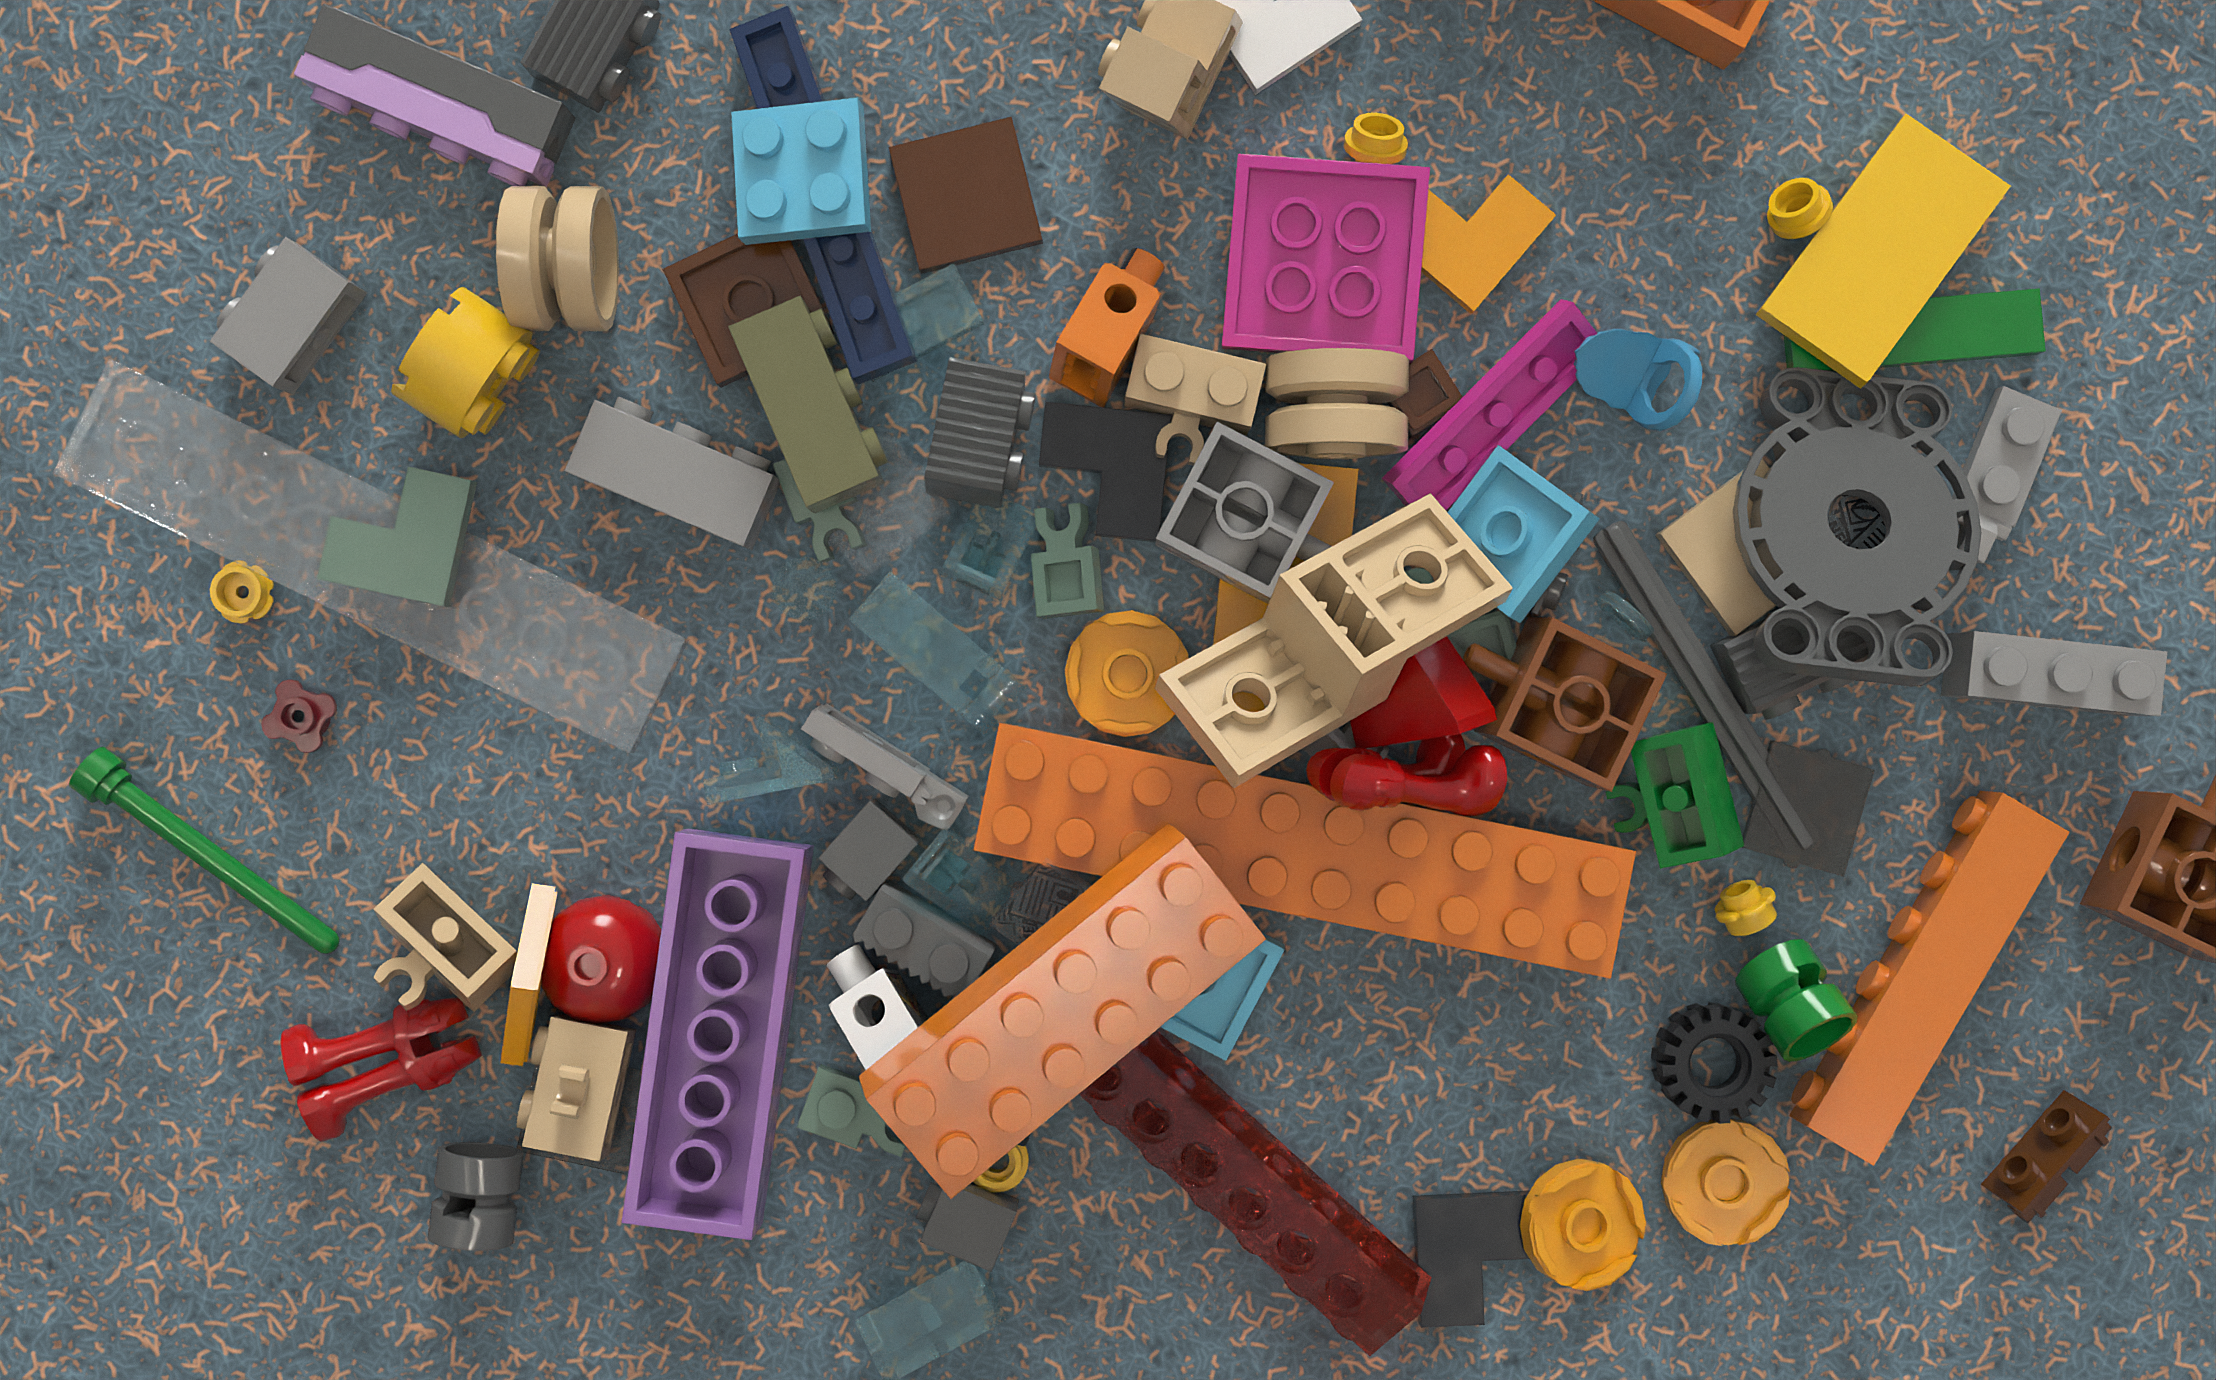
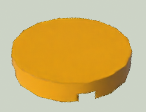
[1065,610,1189,737]
[1661,1119,1791,1246]
[1520,1159,1646,1291]

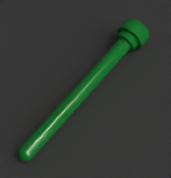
[69,747,340,954]

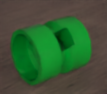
[1735,939,1858,1062]

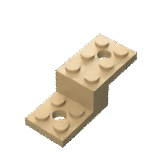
[1155,493,1513,788]

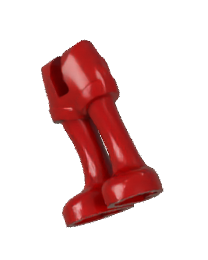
[1306,734,1507,816]
[280,997,482,1142]

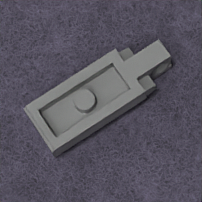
[1952,386,2062,564]
[801,703,969,831]

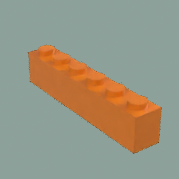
[1789,791,2070,1166]

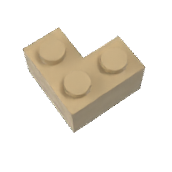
[1098,0,1243,140]

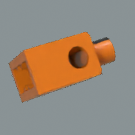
[1049,248,1165,408]

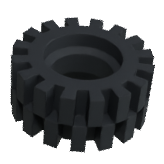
[1651,1002,1778,1124]

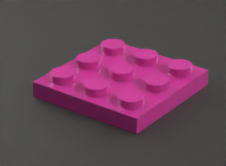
[1222,154,1430,363]

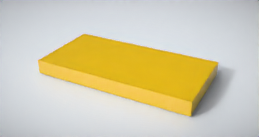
[1756,113,2011,389]

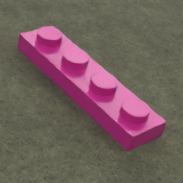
[1382,299,1597,510]

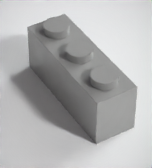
[564,397,780,550]
[1941,631,2167,716]

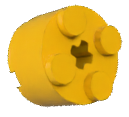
[391,287,540,438]

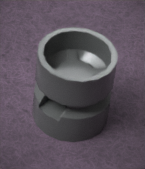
[428,1141,524,1251]

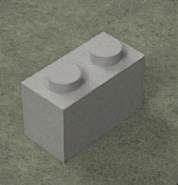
[210,237,367,395]

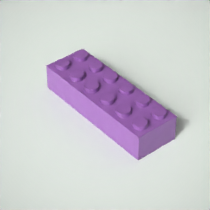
[622,828,814,1240]

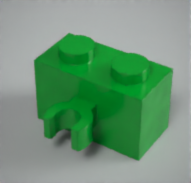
[1605,722,1745,869]

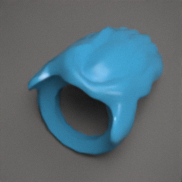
[1574,329,1702,431]

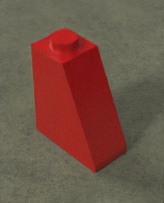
[1350,636,1497,748]

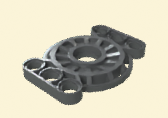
[1733,367,1982,687]

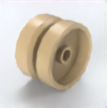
[496,186,619,331]
[1265,348,1409,459]

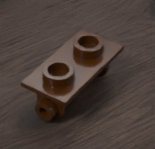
[1981,1090,2112,1223]

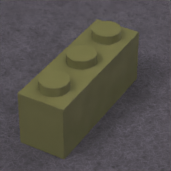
[728,295,889,514]

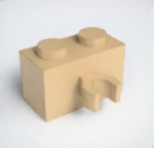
[1124,334,1266,466]
[374,863,517,1012]
[517,1014,636,1161]

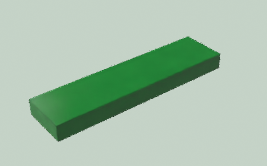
[1784,288,2046,372]

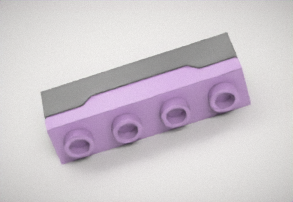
[294,3,576,188]

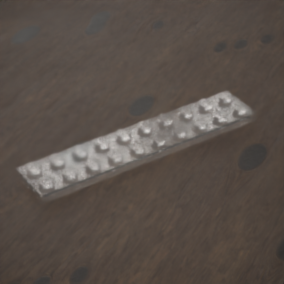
[53,359,690,754]

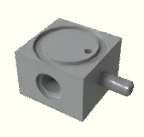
[1156,422,1334,604]

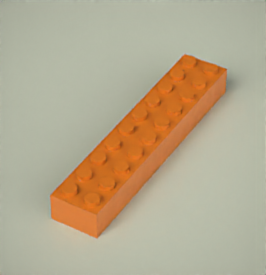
[973,722,1636,979]

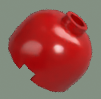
[541,895,661,1024]

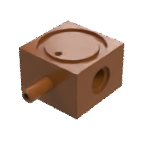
[1463,617,1667,792]
[2080,774,2216,963]

